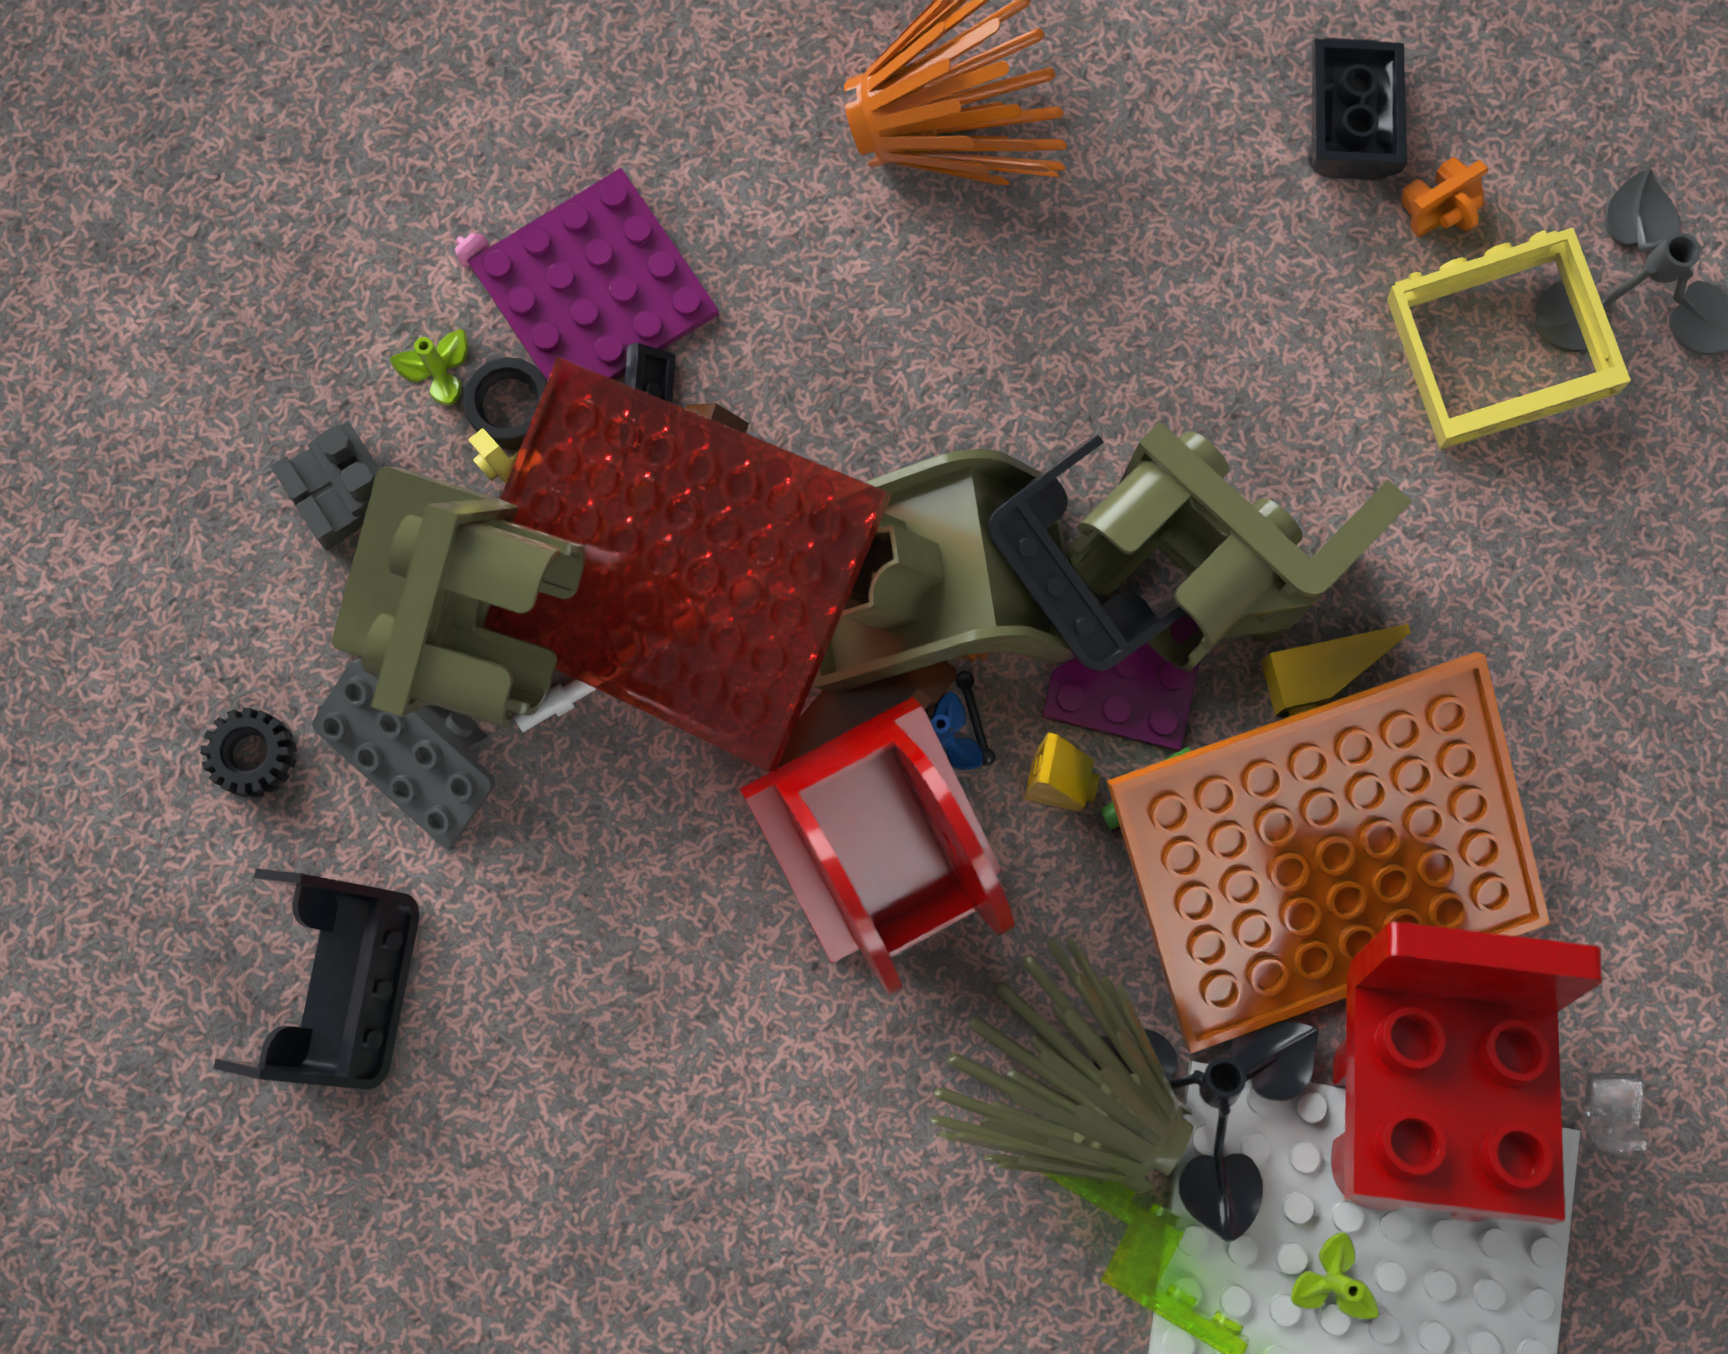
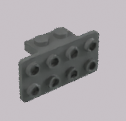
[312,659,495,847]

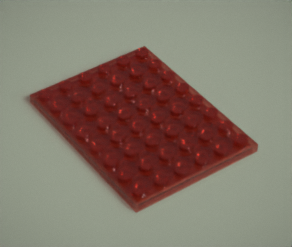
[484,356,892,772]

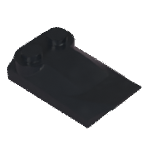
[1308,38,1407,180]

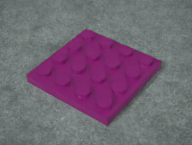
[467,168,719,410]

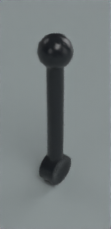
[955,671,996,766]

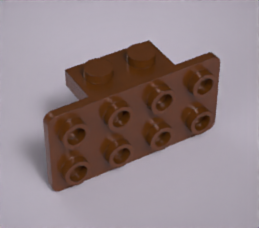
[770,661,957,767]

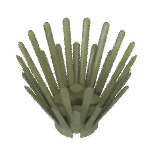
[929,937,1193,1193]

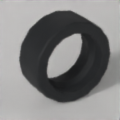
[463,357,555,450]

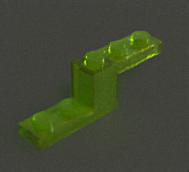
[1041,1173,1249,1354]

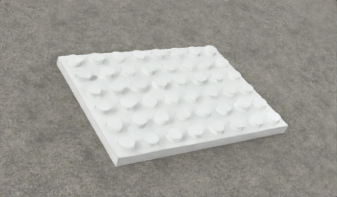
[1148,1061,1580,1354]

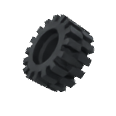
[200,708,297,797]

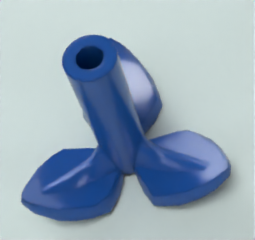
[931,691,983,770]

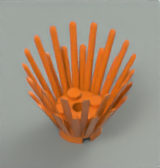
[844,0,1067,186]

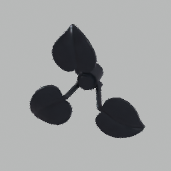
[1093,1021,1319,1242]

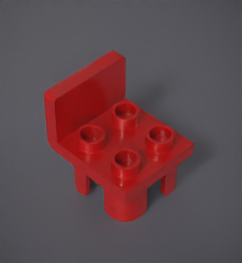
[1331,922,1602,1225]

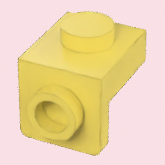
[468,428,551,496]

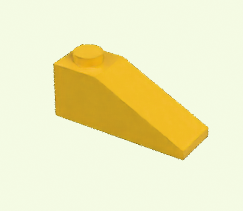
[1261,624,1410,717]
[1024,732,1100,812]

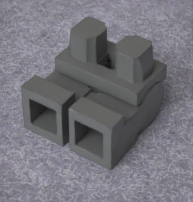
[270,421,379,551]

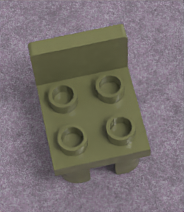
[1065,421,1413,672]
[332,467,586,728]

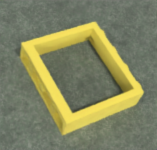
[1387,228,1631,449]

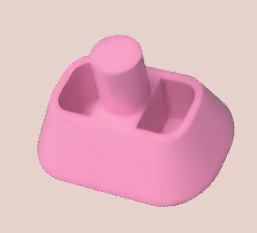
[455,233,489,267]

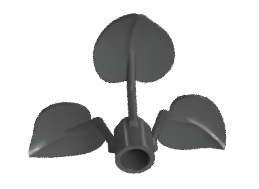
[1535,168,1728,355]

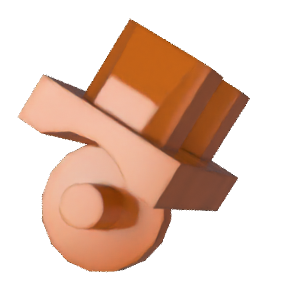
[1401,157,1488,238]

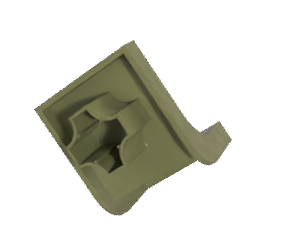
[790,449,1076,693]

